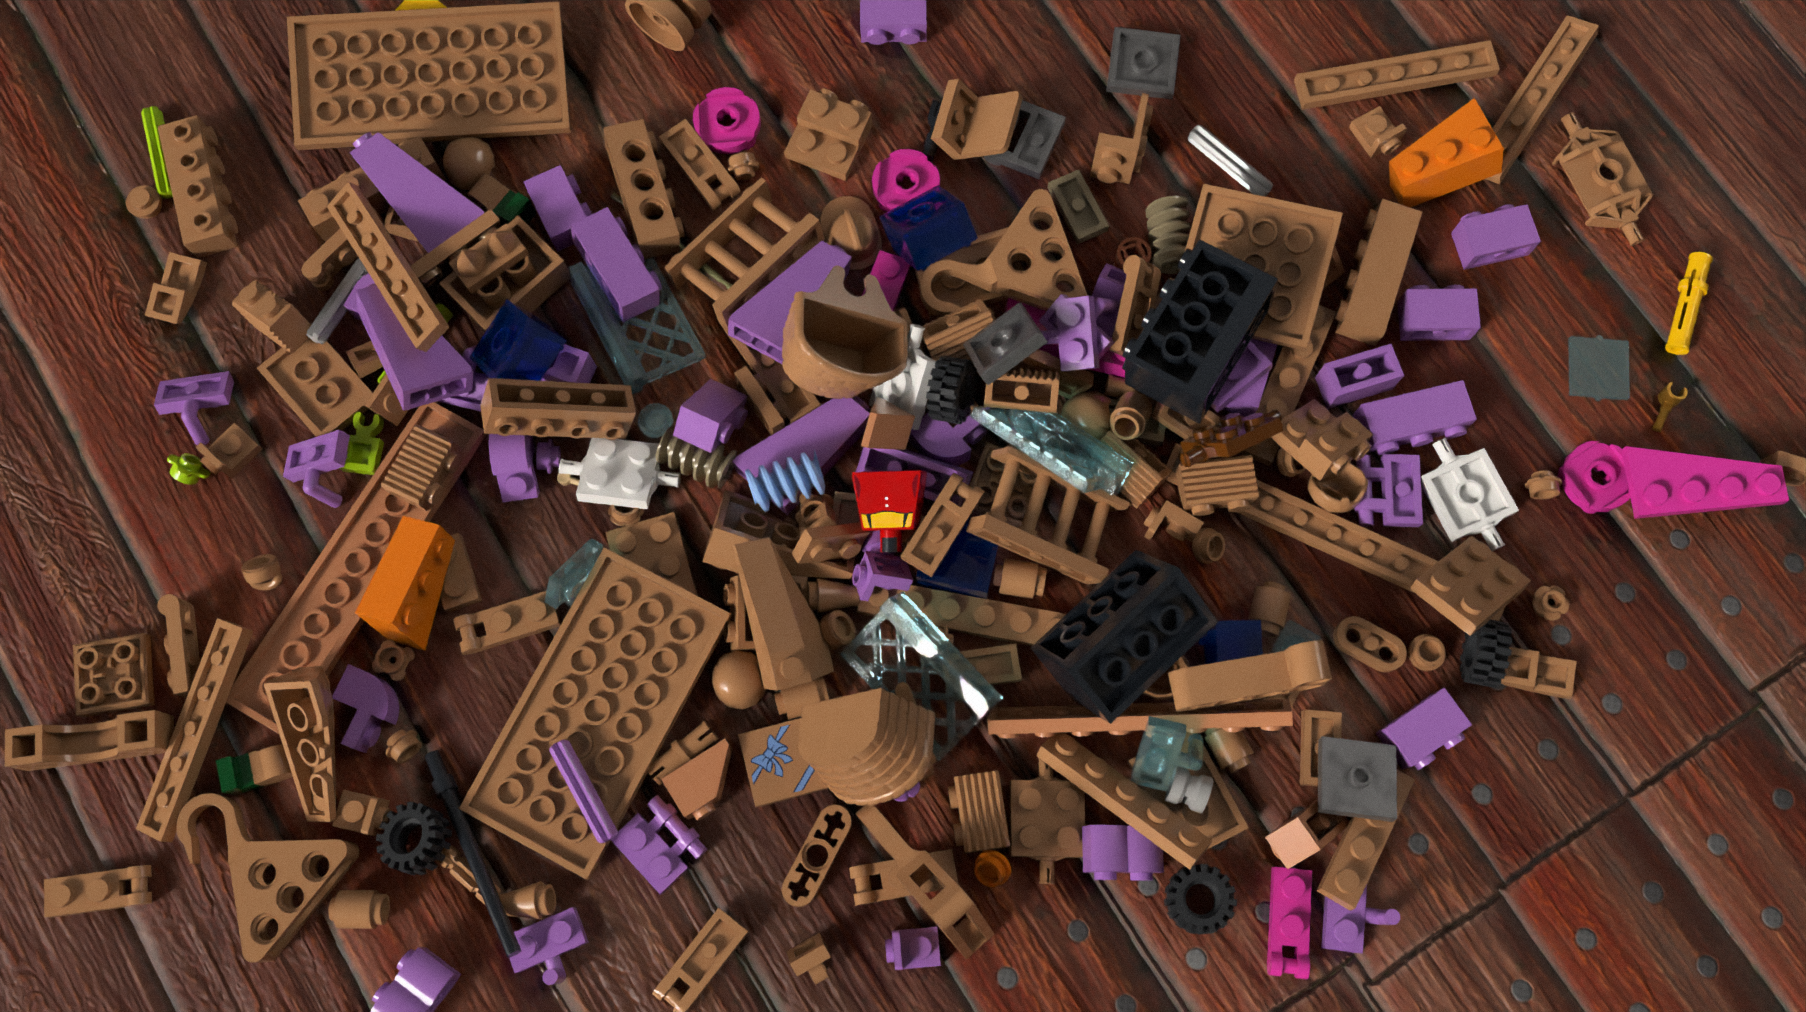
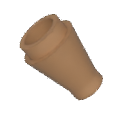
[808,578,859,614]
[498,881,556,920]

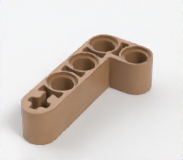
[1168,640,1332,712]

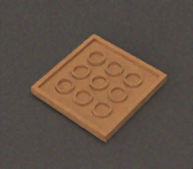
[1179,184,1343,351]

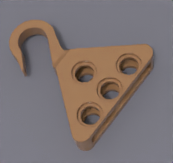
[920,189,1088,317]
[176,793,359,963]
[855,805,994,960]

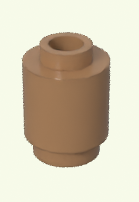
[1110,392,1153,440]
[993,558,1047,599]
[1248,582,1291,638]
[774,677,829,720]
[1204,728,1254,773]
[328,890,390,929]

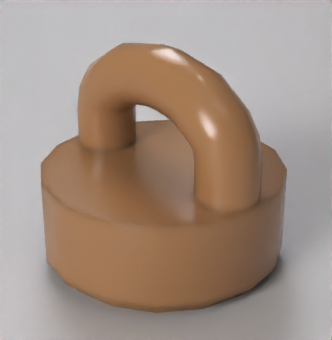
[241,554,283,590]
[819,610,855,650]

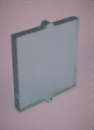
[1568,335,1630,401]

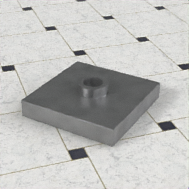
[1106,27,1181,99]
[963,302,1047,385]
[1318,736,1397,822]

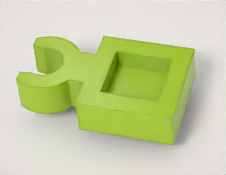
[339,412,384,475]

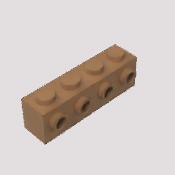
[157,115,238,258]
[298,135,446,242]
[1334,199,1423,346]
[480,378,636,440]

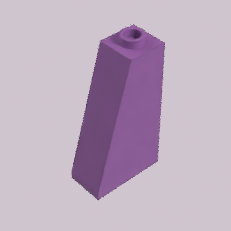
[350,132,484,253]
[728,241,852,365]
[356,284,473,411]
[732,396,870,516]

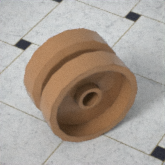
[625,0,712,51]

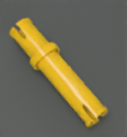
[1665,252,1713,355]

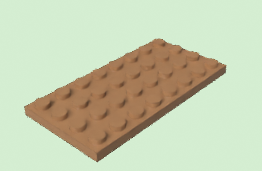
[287,2,571,150]
[459,547,733,880]

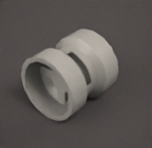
[1165,765,1213,814]

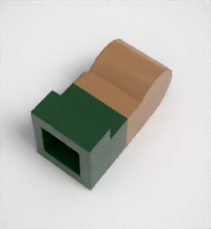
[467,174,537,226]
[216,744,293,796]

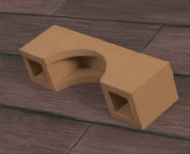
[5,710,174,771]

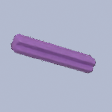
[549,739,618,843]

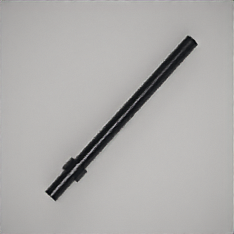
[425,750,522,958]

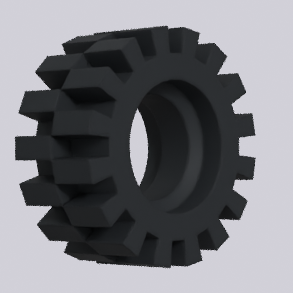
[926,356,977,424]
[1460,619,1512,688]
[376,802,452,875]
[1164,864,1237,934]

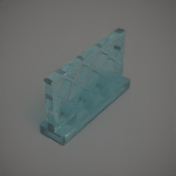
[569,257,706,395]
[970,406,1134,495]
[841,592,1003,761]

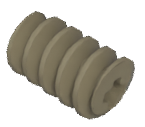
[1145,195,1191,274]
[655,425,737,489]

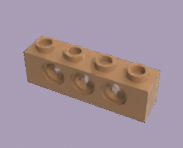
[603,119,684,259]

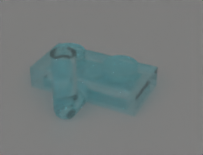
[544,538,603,609]
[1130,716,1203,792]

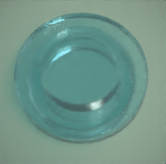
[638,403,674,438]

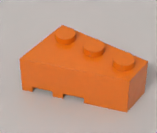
[1389,98,1504,208]
[355,516,455,651]

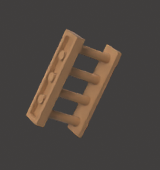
[665,177,825,329]
[966,444,1130,585]

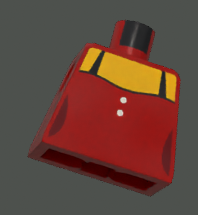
[852,470,927,552]

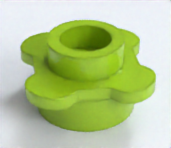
[167,453,210,485]

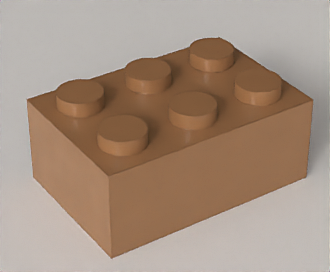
[439,216,572,345]

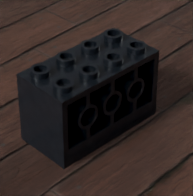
[1122,239,1278,424]
[1031,550,1218,724]

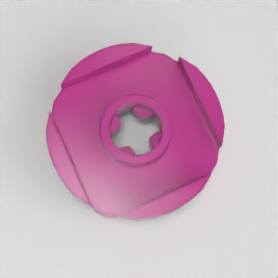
[693,87,761,154]
[872,149,940,217]
[1558,441,1630,514]

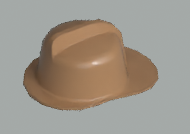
[820,196,882,270]

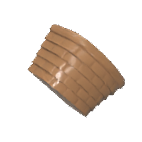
[782,265,908,399]
[798,682,935,806]

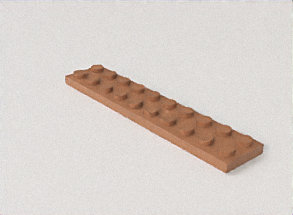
[226,402,487,734]

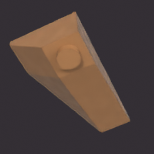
[702,490,855,579]
[733,537,834,691]
[263,666,336,822]

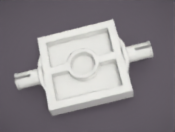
[869,324,936,430]
[559,438,681,509]
[1421,438,1519,551]

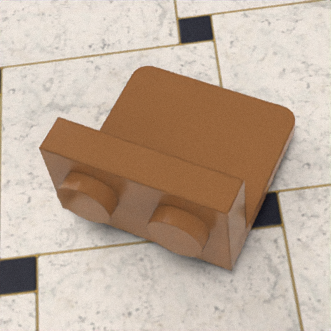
[931,79,1023,160]
[1090,93,1153,184]

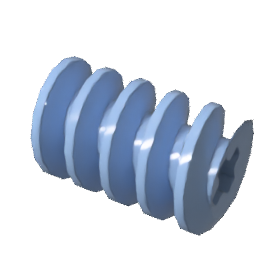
[745,449,825,512]

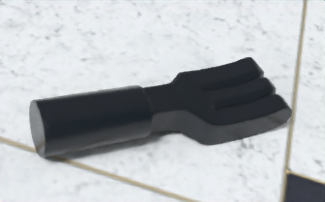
[922,100,942,162]

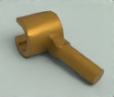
[1652,382,1688,432]

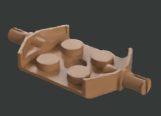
[1552,112,1653,246]

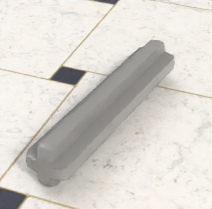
[1188,125,1273,197]
[307,258,368,344]

